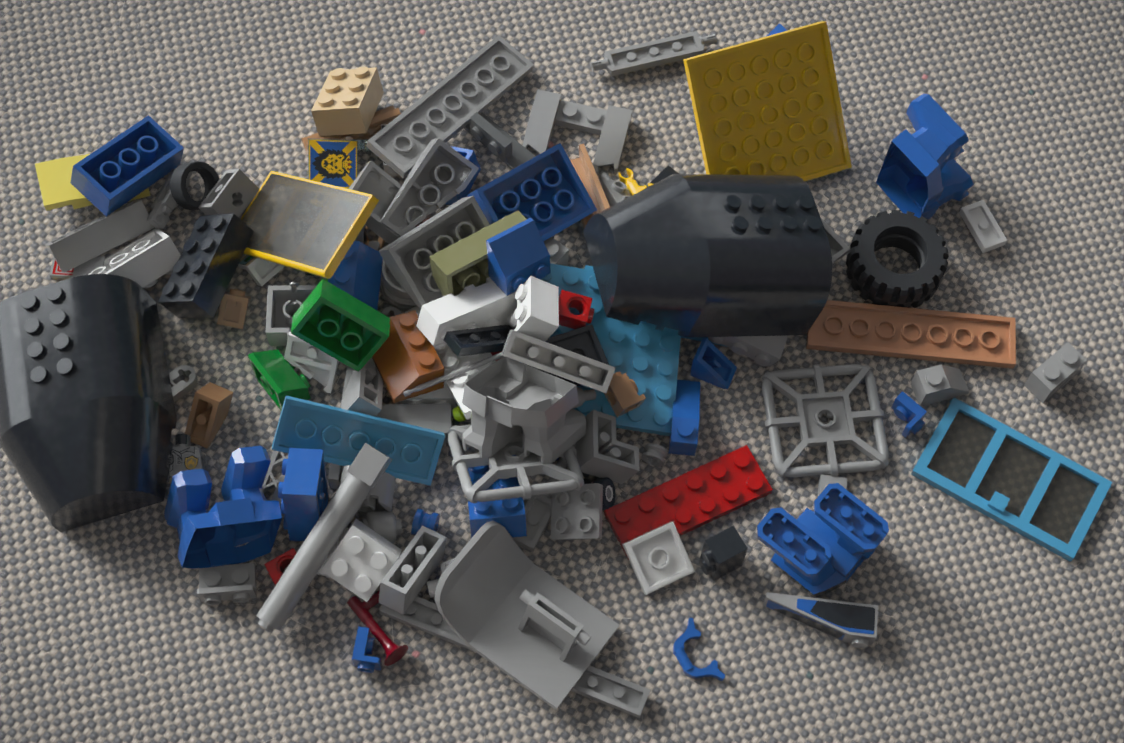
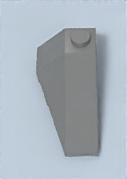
[380,138,479,237]

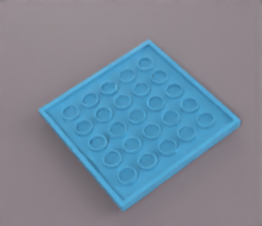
[540,263,681,436]

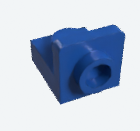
[891,391,927,438]
[352,626,382,673]

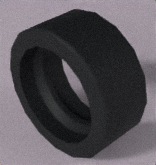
[170,161,219,211]

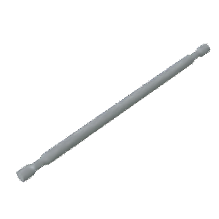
[403,352,504,397]

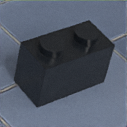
[699,525,748,581]

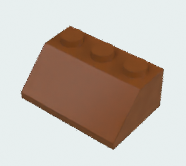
[372,310,445,403]

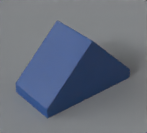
[690,338,737,389]

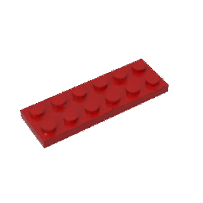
[604,445,773,560]

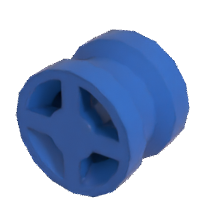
[411,508,440,535]

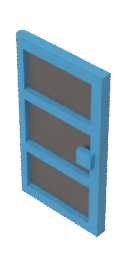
[911,397,1112,562]

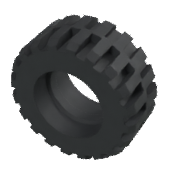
[846,210,949,308]

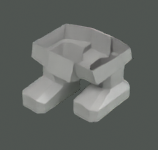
[462,356,586,464]

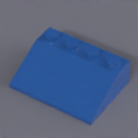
[468,143,597,241]

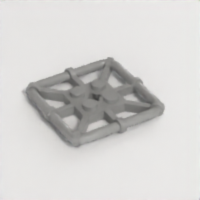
[762,364,889,478]
[447,424,584,503]

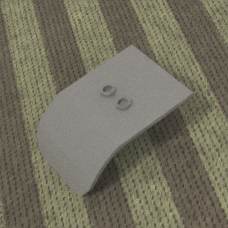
[434,521,620,710]

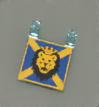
[307,138,372,189]

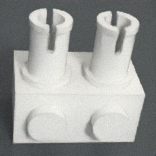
[508,276,559,342]

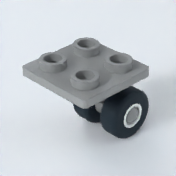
[551,477,616,540]

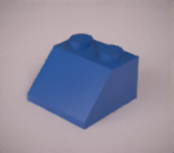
[486,218,551,296]

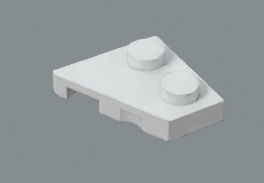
[284,332,339,393]

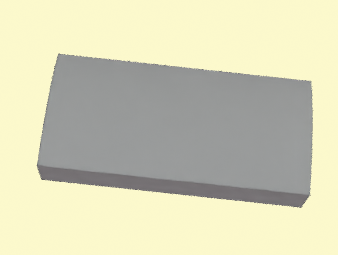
[340,160,437,244]

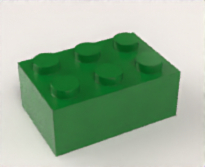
[291,279,390,372]

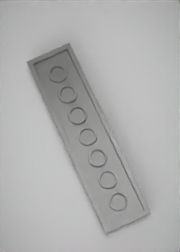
[366,35,534,178]

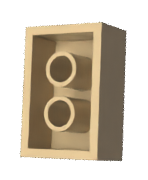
[311,67,384,136]

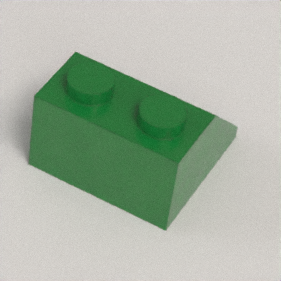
[248,349,311,411]

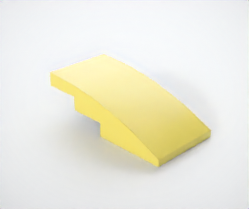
[35,154,151,211]

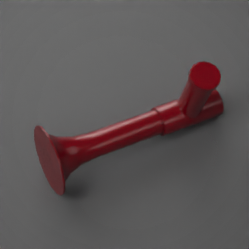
[347,588,408,666]

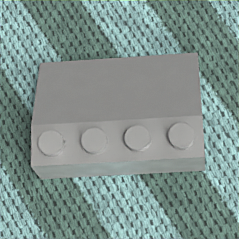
[379,196,490,310]

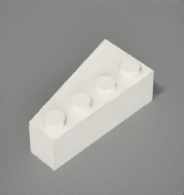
[416,277,517,346]

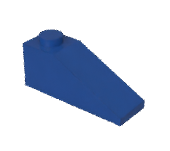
[668,380,701,456]

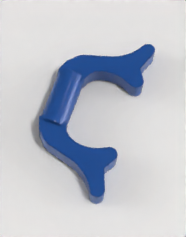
[673,618,725,681]

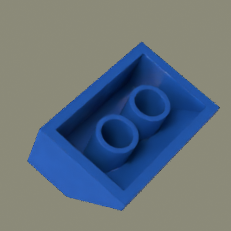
[328,238,383,310]

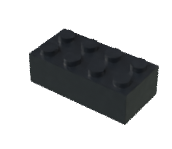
[158,213,254,319]

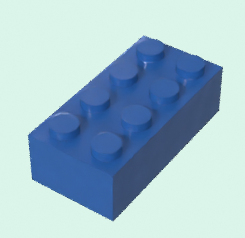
[70,115,184,217]

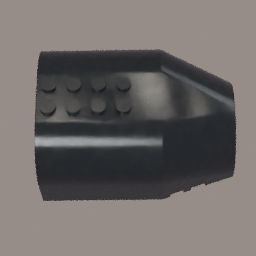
[583,174,832,338]
[0,274,177,532]

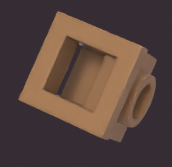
[603,371,646,417]

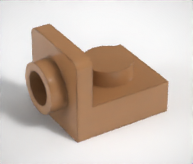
[217,289,251,329]

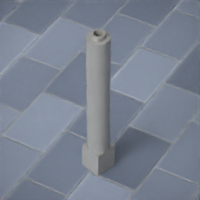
[256,443,393,632]

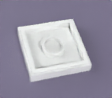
[622,522,695,595]

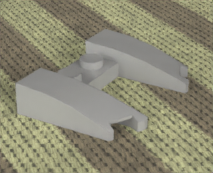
[522,89,633,175]

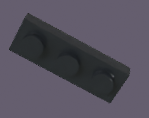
[444,324,513,357]

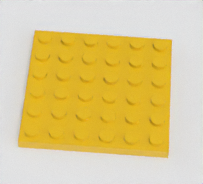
[683,21,852,181]

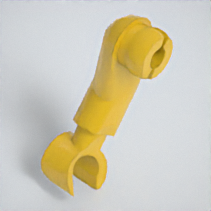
[618,168,653,196]

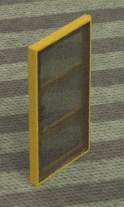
[241,171,379,279]

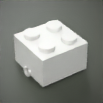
[321,519,402,602]

